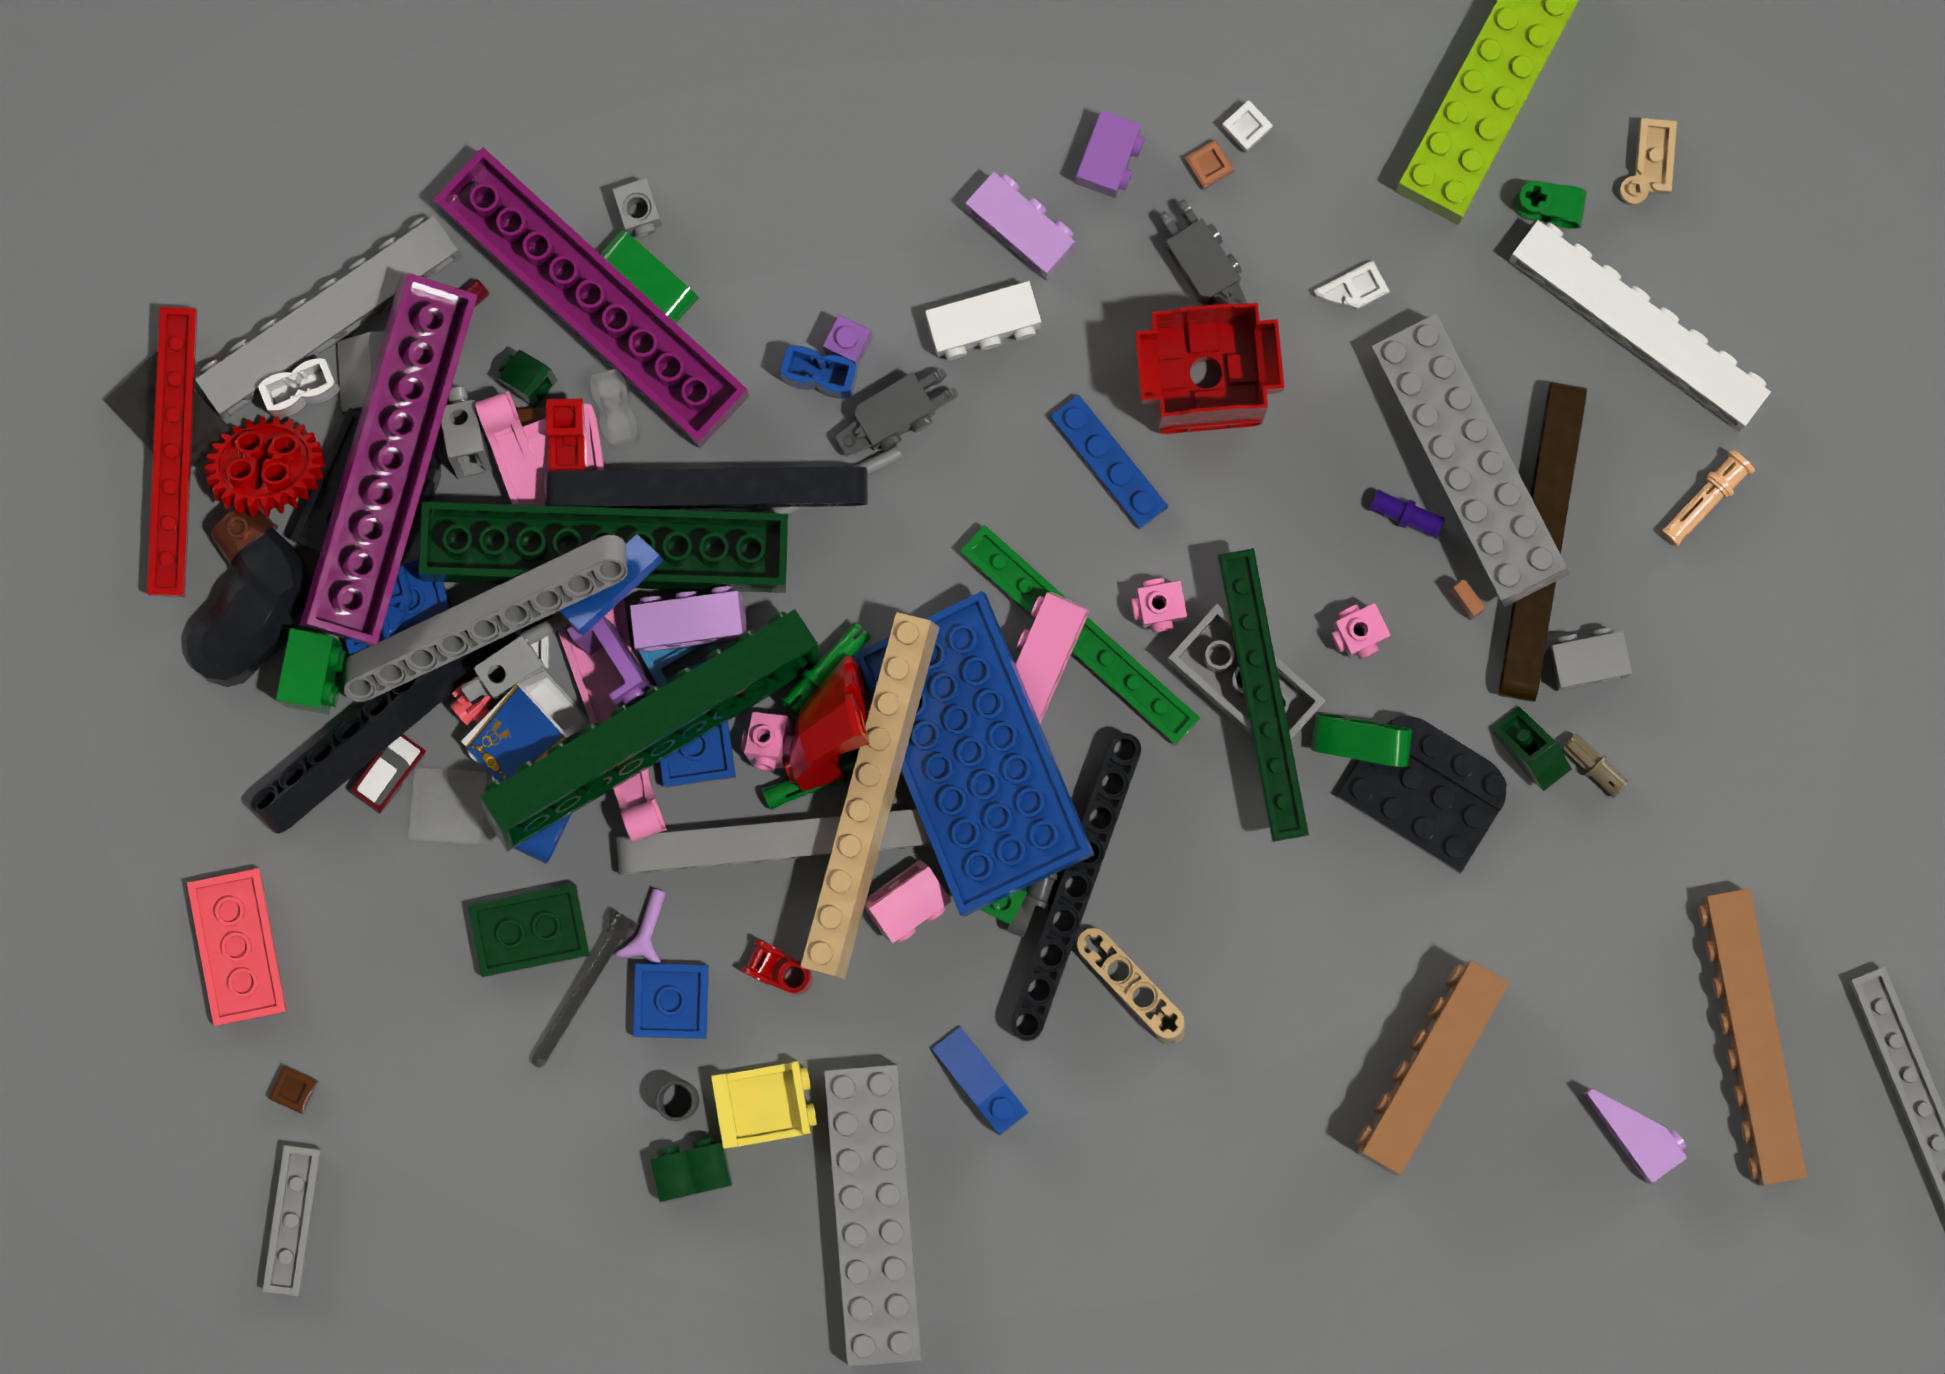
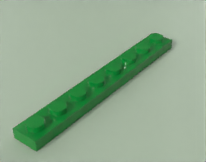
[960,524,1200,746]

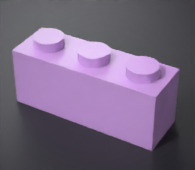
[965,171,1075,280]
[630,586,748,653]

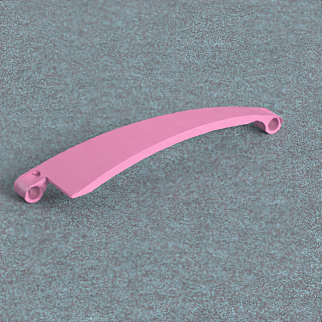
[475,391,666,842]

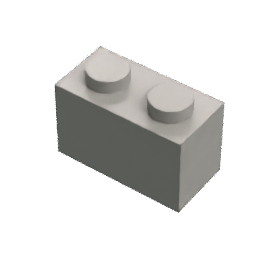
[1548,627,1632,691]

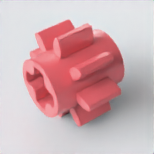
[450,682,495,726]

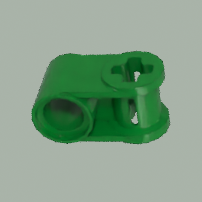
[1514,181,1587,229]

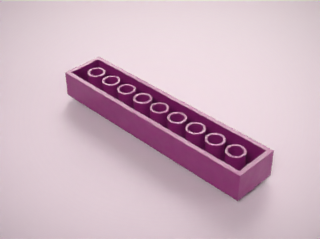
[433,147,749,448]
[300,273,478,646]

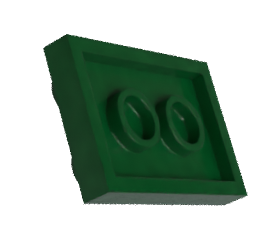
[468,884,590,978]

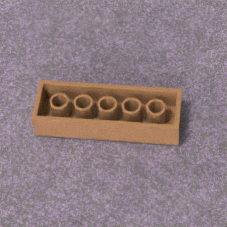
[1355,960,1510,1175]

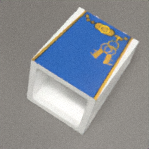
[461,671,591,781]

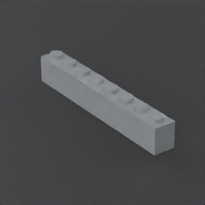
[195,215,462,420]

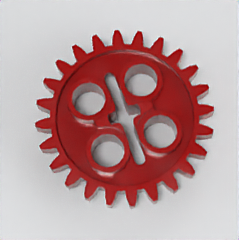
[205,416,325,517]

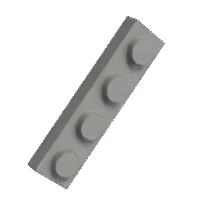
[262,1145,322,1297]

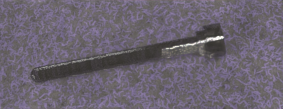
[532,909,639,1068]

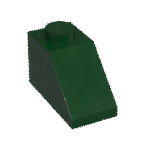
[498,349,557,408]
[1491,707,1572,791]

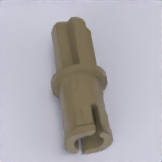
[1563,734,1629,798]

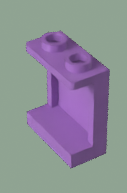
[566,616,653,707]

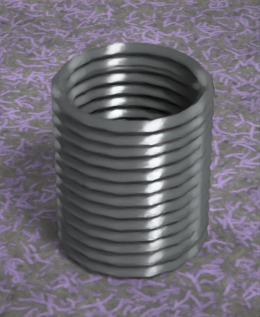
[655,1080,700,1122]

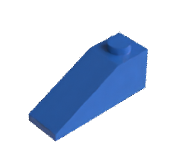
[932,1027,1029,1136]

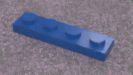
[1050,394,1168,530]

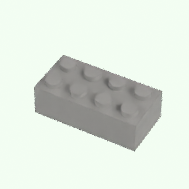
[1167,604,1326,740]

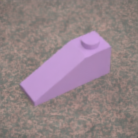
[1583,1089,1688,1183]

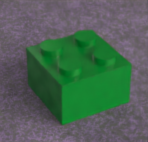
[276,628,347,715]

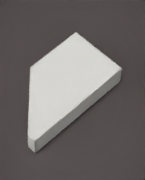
[1313,260,1390,310]

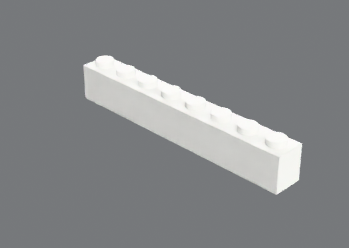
[1508,220,1771,432]

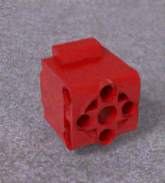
[1135,303,1285,434]

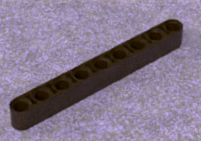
[1498,382,1587,702]

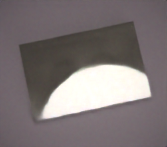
[104,352,232,468]

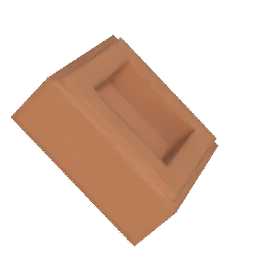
[1185,139,1235,190]
[1450,580,1485,620]

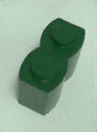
[650,1137,733,1202]

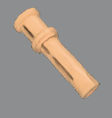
[1661,449,1755,547]

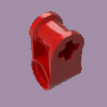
[740,938,813,995]

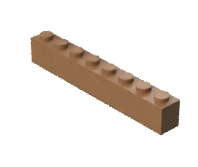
[1698,888,1807,1186]

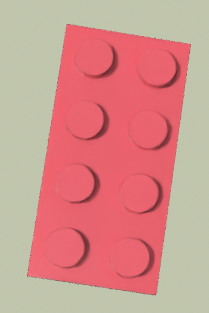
[187,868,287,1026]

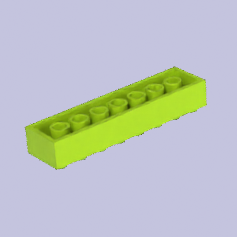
[1395,0,1579,225]

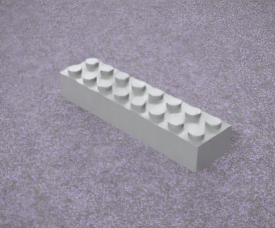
[1372,313,1569,607]
[824,1065,922,1367]

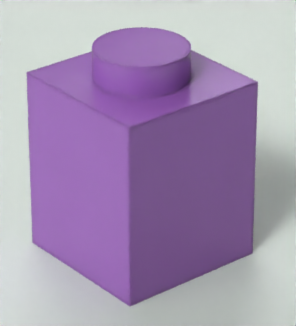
[823,314,872,367]

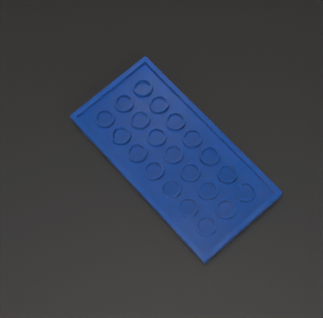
[855,591,1094,917]

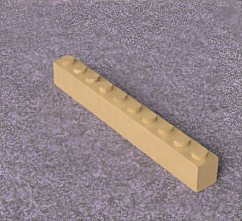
[801,612,940,980]

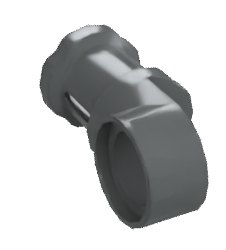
[1006,873,1062,938]

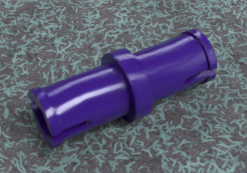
[1370,489,1445,539]

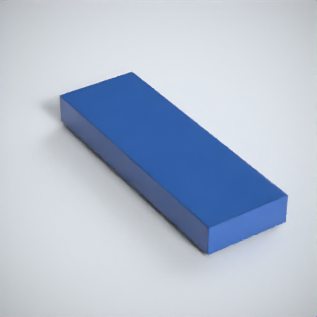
[559,534,663,636]

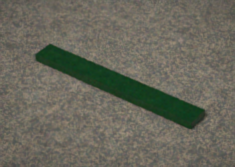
[1217,548,1309,842]

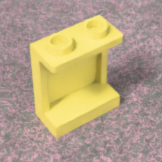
[711,1061,817,1149]

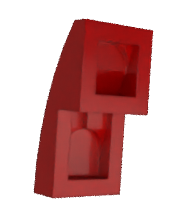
[546,398,587,472]

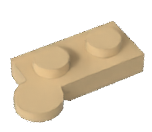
[1620,118,1677,205]

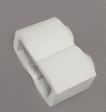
[258,358,340,417]

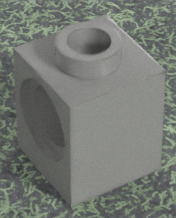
[612,178,662,238]

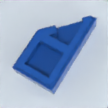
[382,565,414,639]

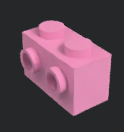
[864,860,952,944]

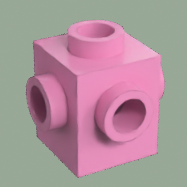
[1131,578,1187,632]
[1331,603,1391,660]
[741,712,795,771]

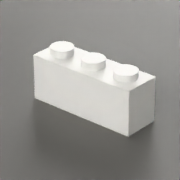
[925,281,1041,360]

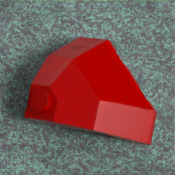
[785,655,870,792]

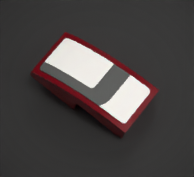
[351,734,426,814]

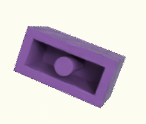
[1075,110,1145,198]

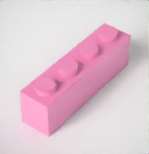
[1015,592,1091,724]

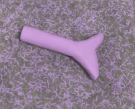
[615,888,666,964]

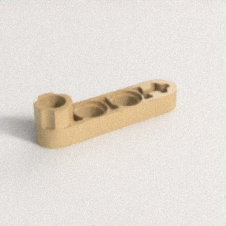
[1077,928,1186,1044]

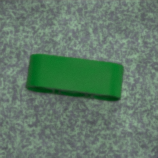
[600,229,699,323]
[1311,713,1413,767]

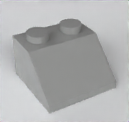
[337,331,384,414]

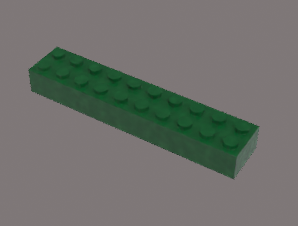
[419,502,788,593]
[479,609,819,852]

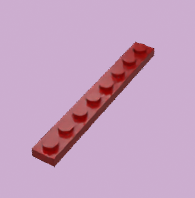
[147,307,198,597]

